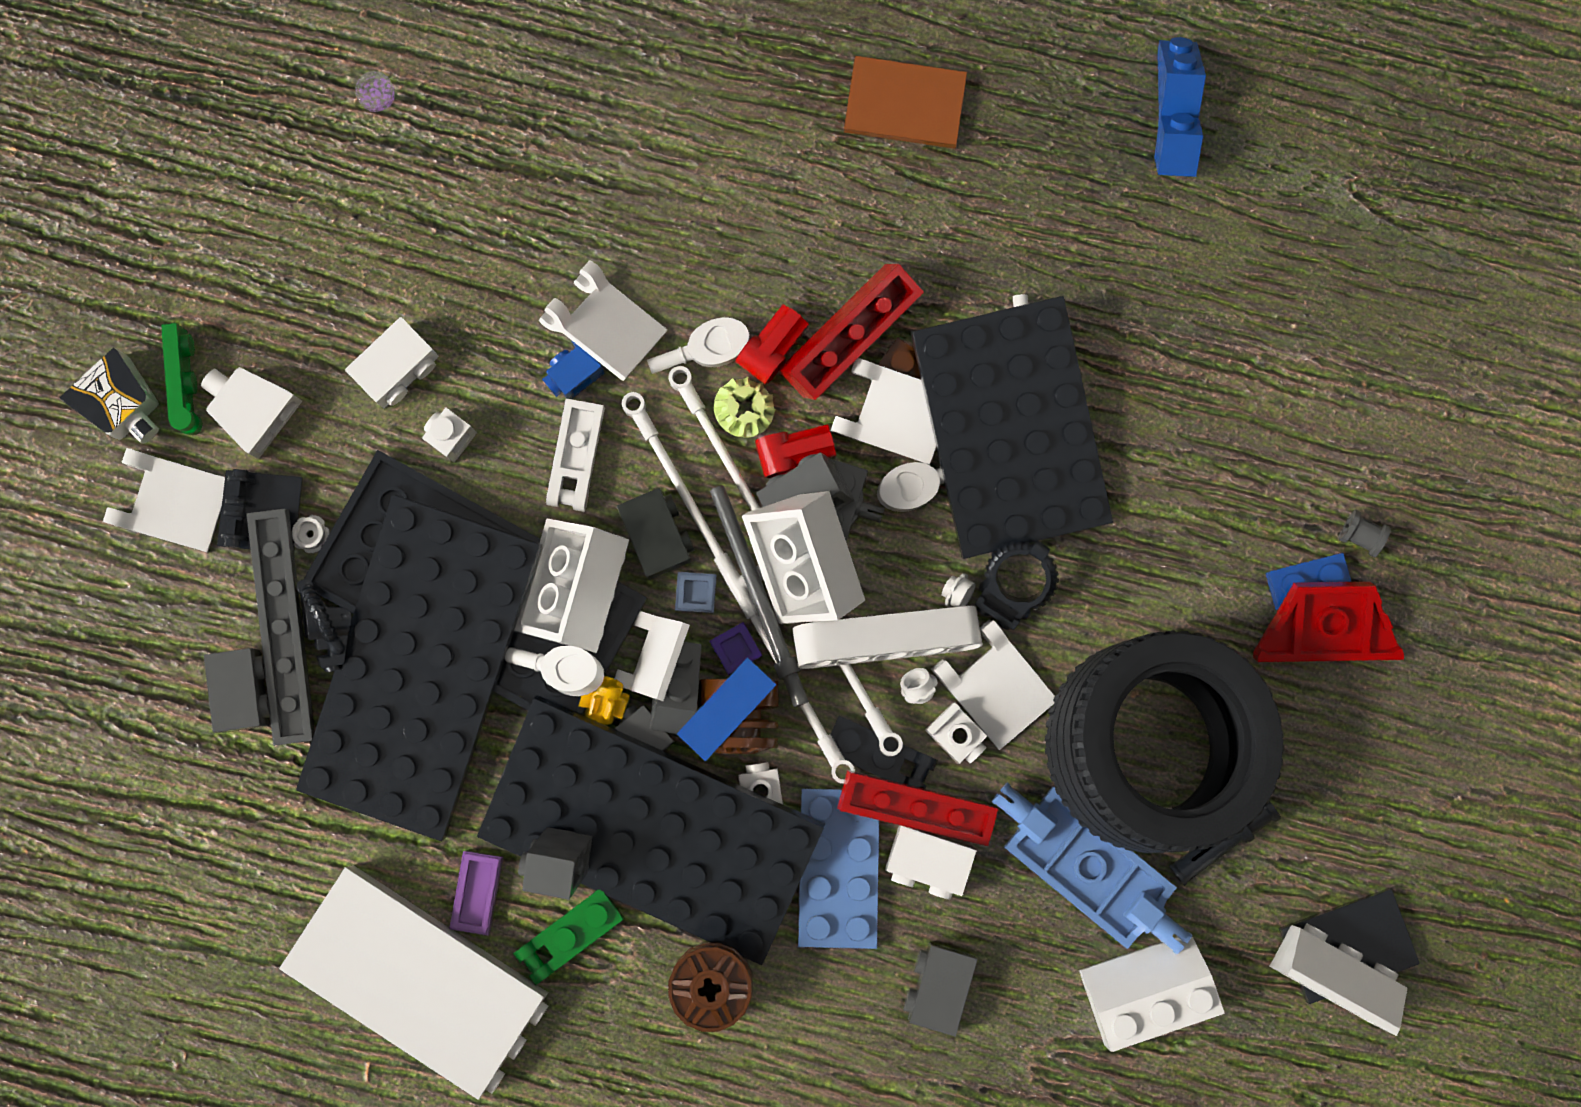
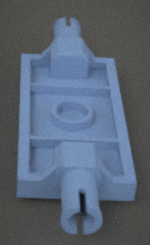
[992,782,1192,954]

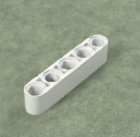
[792,606,983,669]

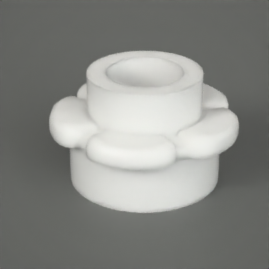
[292,515,330,553]
[942,573,976,608]
[900,668,938,704]

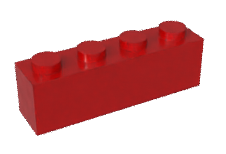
[778,264,924,400]

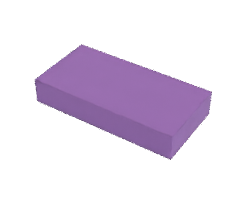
[449,850,503,935]

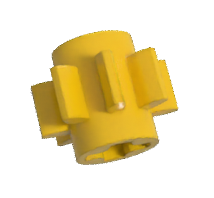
[579,676,630,725]

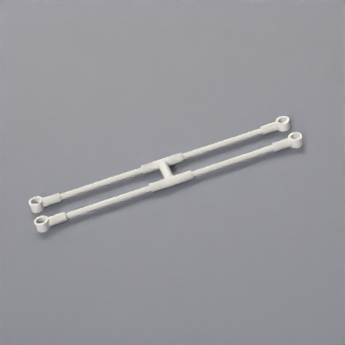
[622,366,903,784]

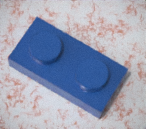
[1265,553,1351,610]

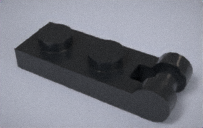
[831,716,938,789]

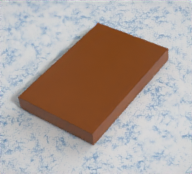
[844,56,967,149]

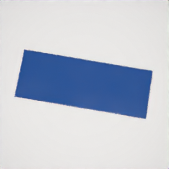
[677,657,776,761]

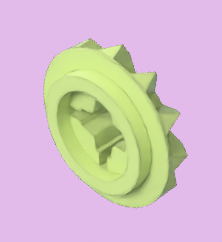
[714,377,776,438]

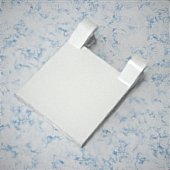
[539,260,667,381]
[831,358,936,465]
[103,448,225,552]
[614,611,690,701]
[931,620,1055,750]

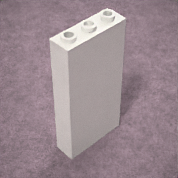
[279,865,549,1100]

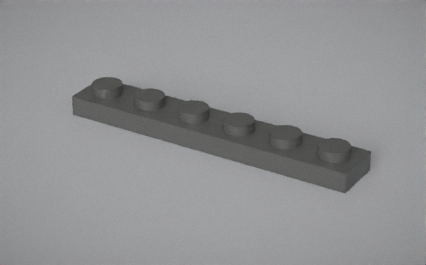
[246,509,315,746]

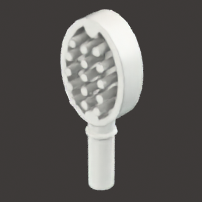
[647,317,749,374]
[877,462,944,512]
[505,646,604,696]

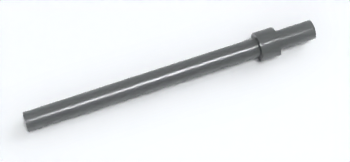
[710,485,809,708]

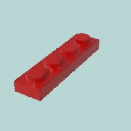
[837,770,998,846]

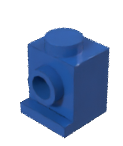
[542,341,605,399]

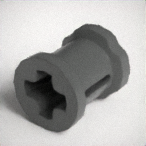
[1339,509,1391,558]

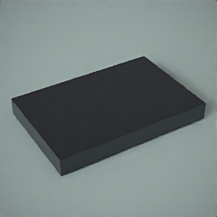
[1279,888,1420,1004]

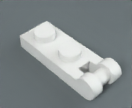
[546,399,605,512]

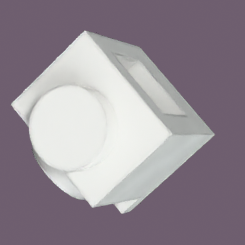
[422,407,477,463]
[925,702,987,764]
[738,762,783,804]

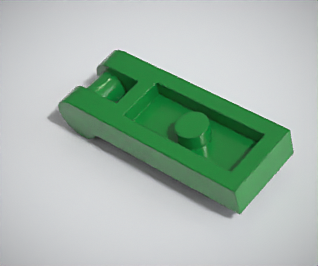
[161,323,203,436]
[513,889,625,986]

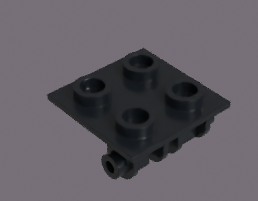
[217,469,303,553]

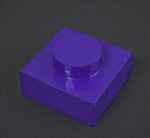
[710,622,762,675]

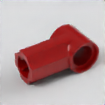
[735,304,809,385]
[755,424,837,479]

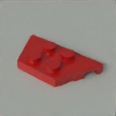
[1253,582,1404,662]

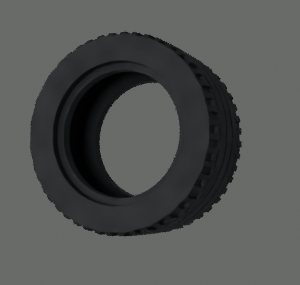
[1044,630,1284,853]

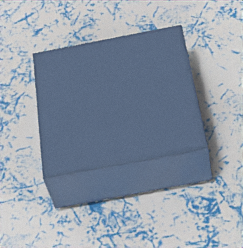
[675,572,717,614]

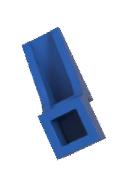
[1154,37,1206,177]

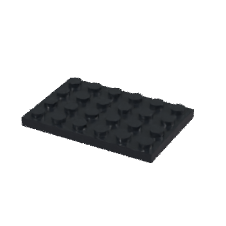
[910,296,1113,559]

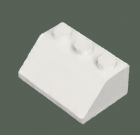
[742,491,865,624]
[514,519,629,653]
[1269,923,1407,1036]
[1079,937,1225,1052]

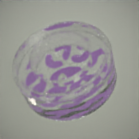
[355,71,395,112]

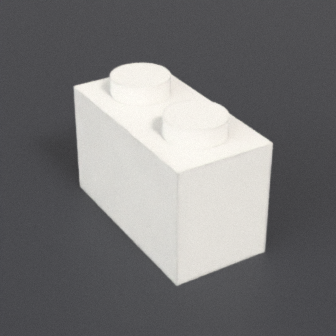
[345,317,439,409]
[885,825,976,900]

